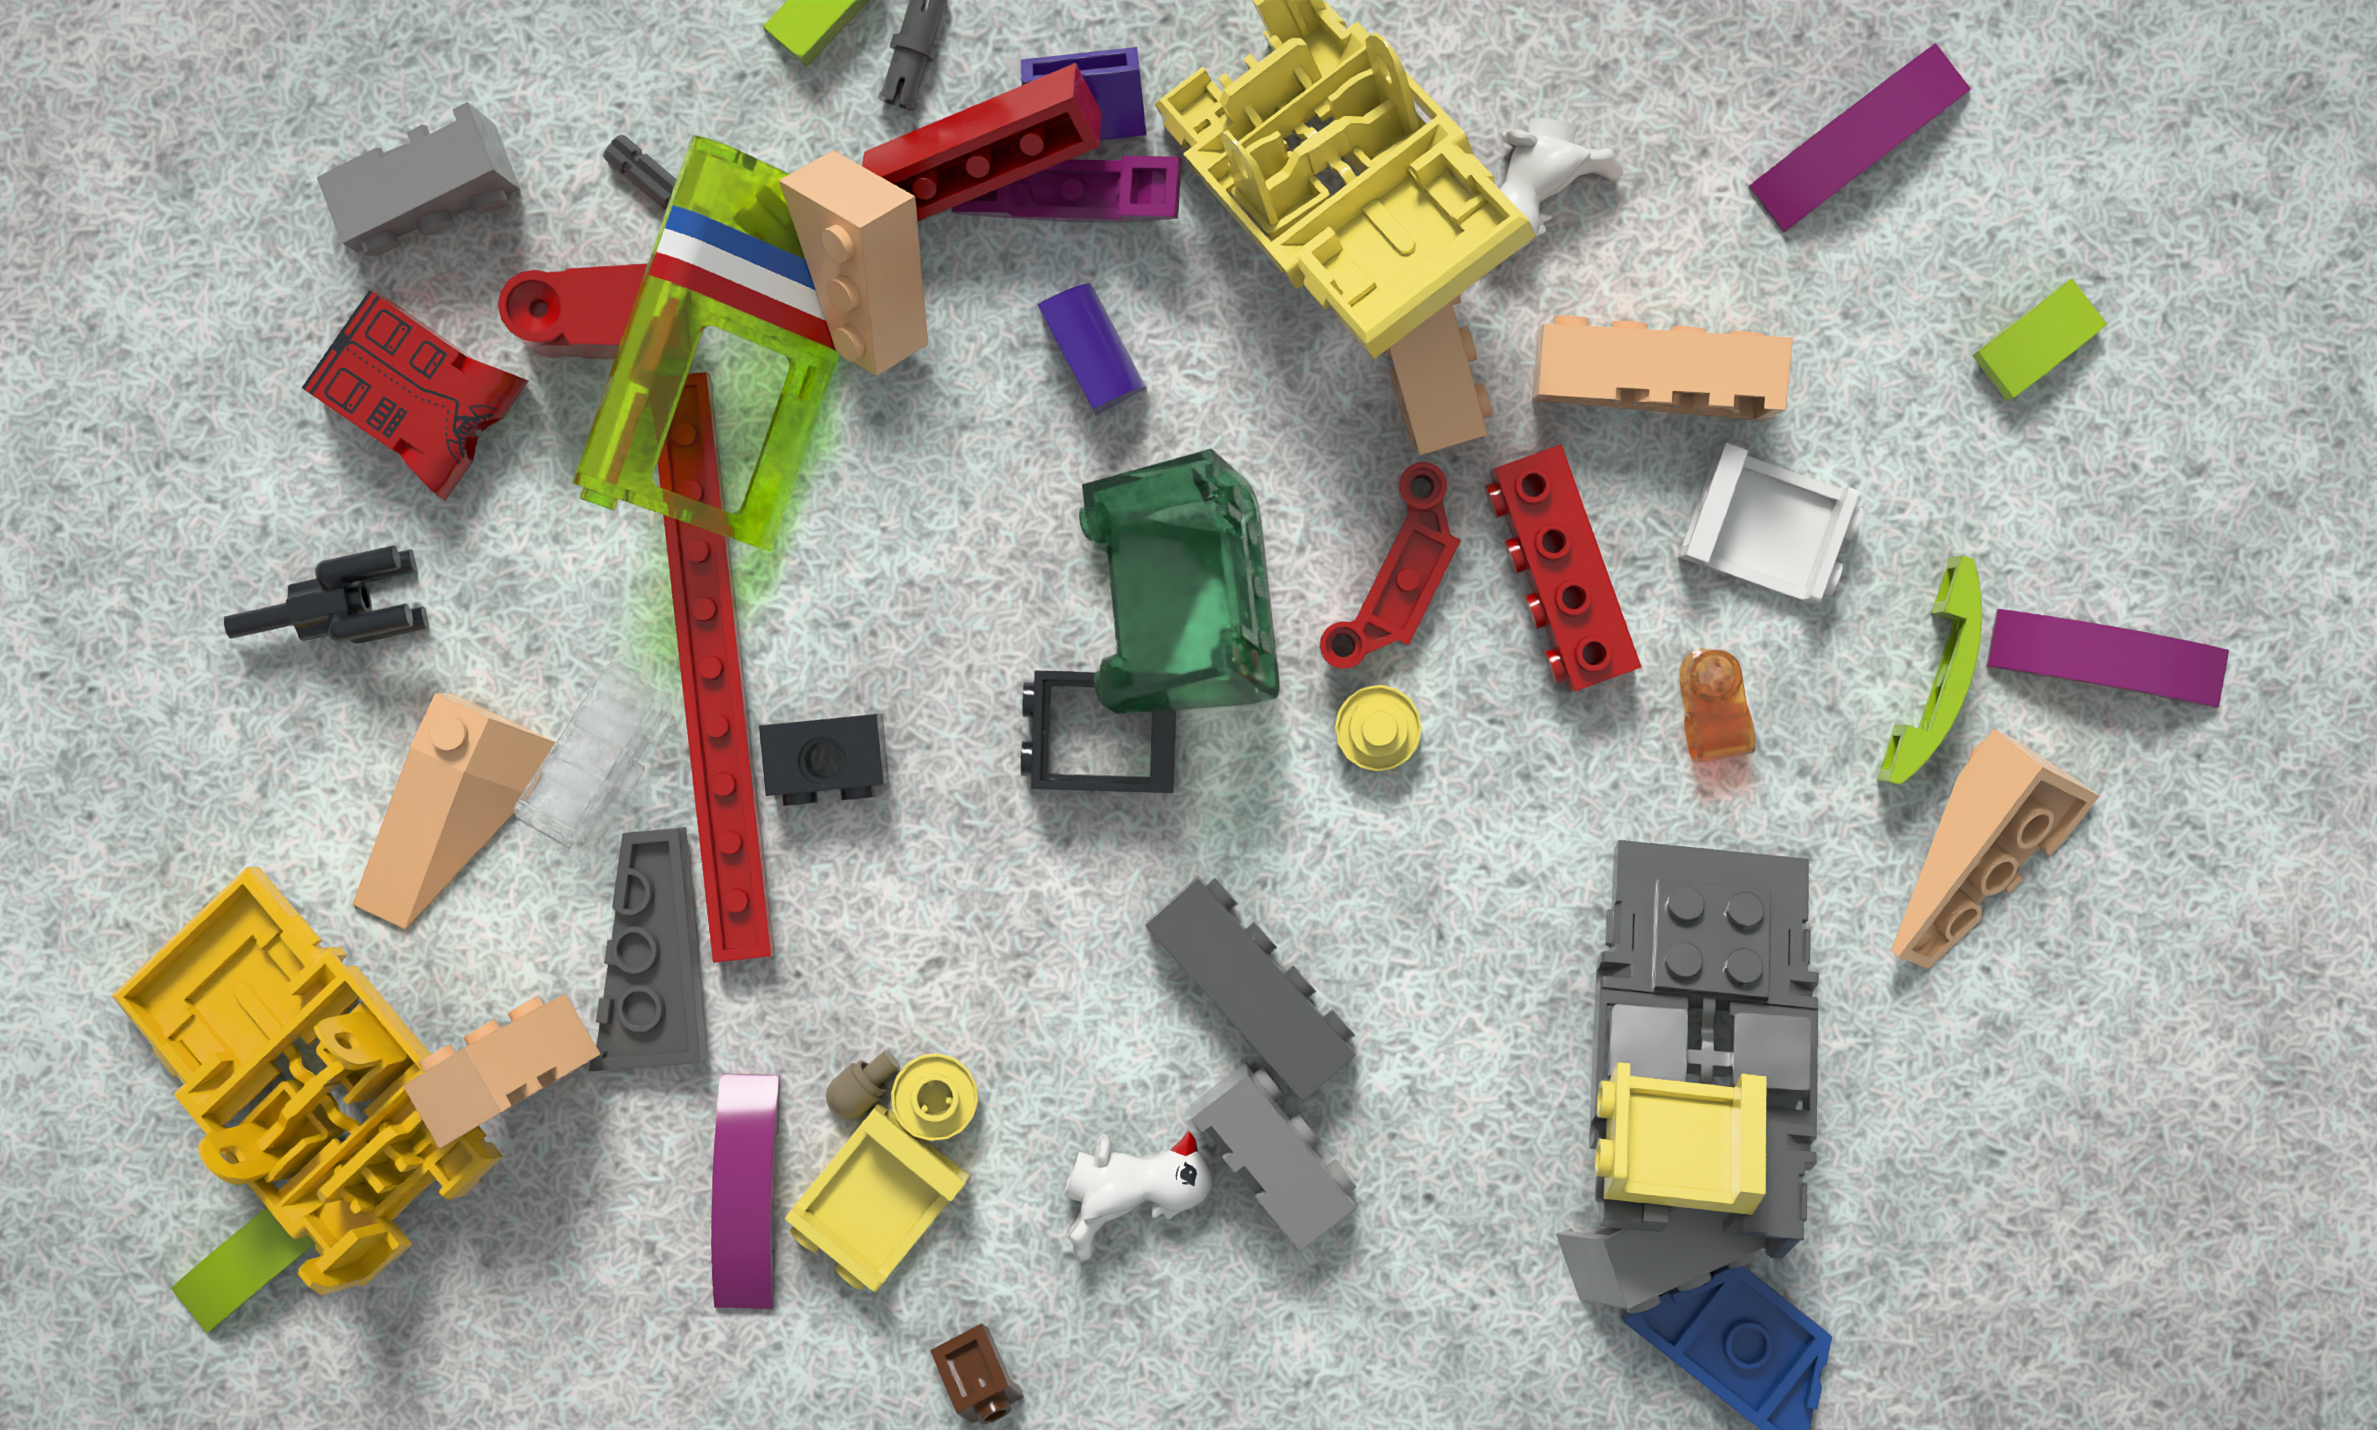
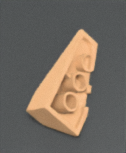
[352,693,558,929]

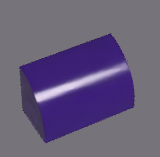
[1021,47,1147,140]
[1037,283,1147,416]

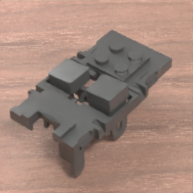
[1589,840,1819,1259]

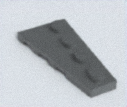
[589,827,708,1071]

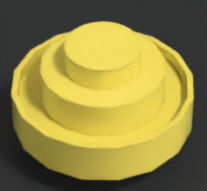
[1334,685,1422,772]
[891,1053,978,1141]

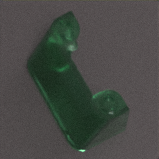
[1079,448,1280,715]

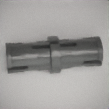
[878,0,948,110]

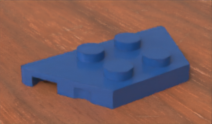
[1621,1265,1832,1430]

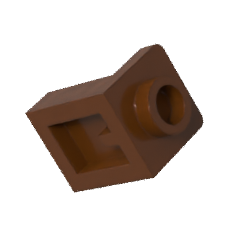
[930,1323,1024,1424]

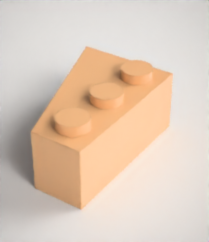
[779,150,928,376]
[403,994,601,1149]

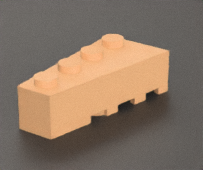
[1384,295,1492,456]
[1532,315,1793,421]

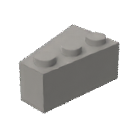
[317,102,520,256]
[1190,1061,1357,1252]
[1556,1206,1765,1313]

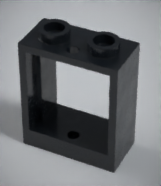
[1021,670,1177,793]

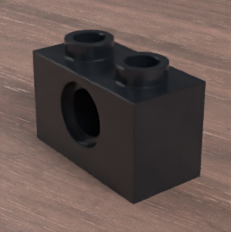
[759,714,889,806]

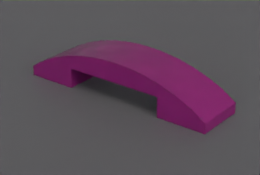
[1748,43,1971,233]
[951,156,1182,222]
[1986,609,2229,707]
[711,1073,780,1309]

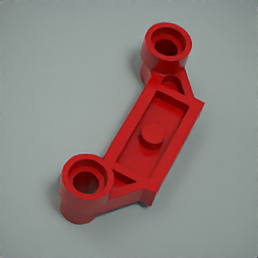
[1319,462,1461,669]

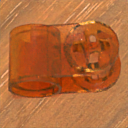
[1679,648,1756,764]

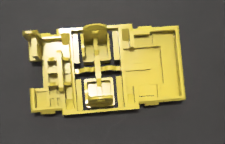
[1154,0,1536,359]

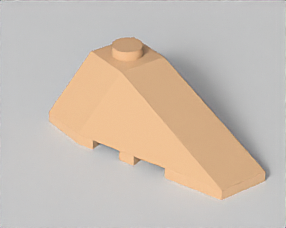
[1891,729,2099,969]

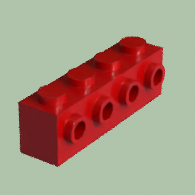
[862,63,1102,222]
[1484,444,1642,692]

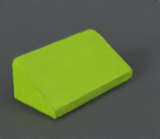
[763,0,870,67]

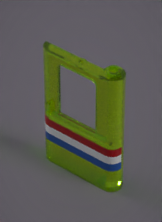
[572,135,840,552]

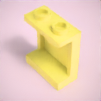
[1595,1062,1766,1215]
[785,1102,970,1293]

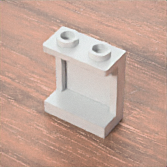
[1678,443,1863,604]

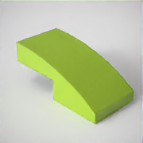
[1972,278,2108,402]

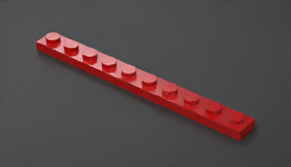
[648,372,775,963]

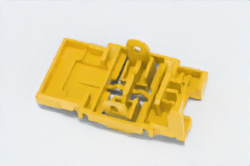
[111,867,503,1296]

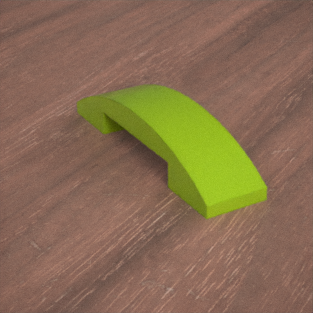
[1877,555,1982,785]
[171,1207,315,1333]

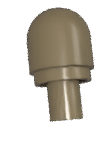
[826,1050,900,1120]

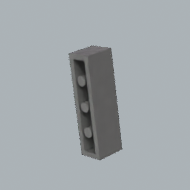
[1145,875,1356,1102]

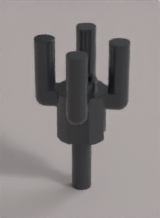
[224,545,430,644]

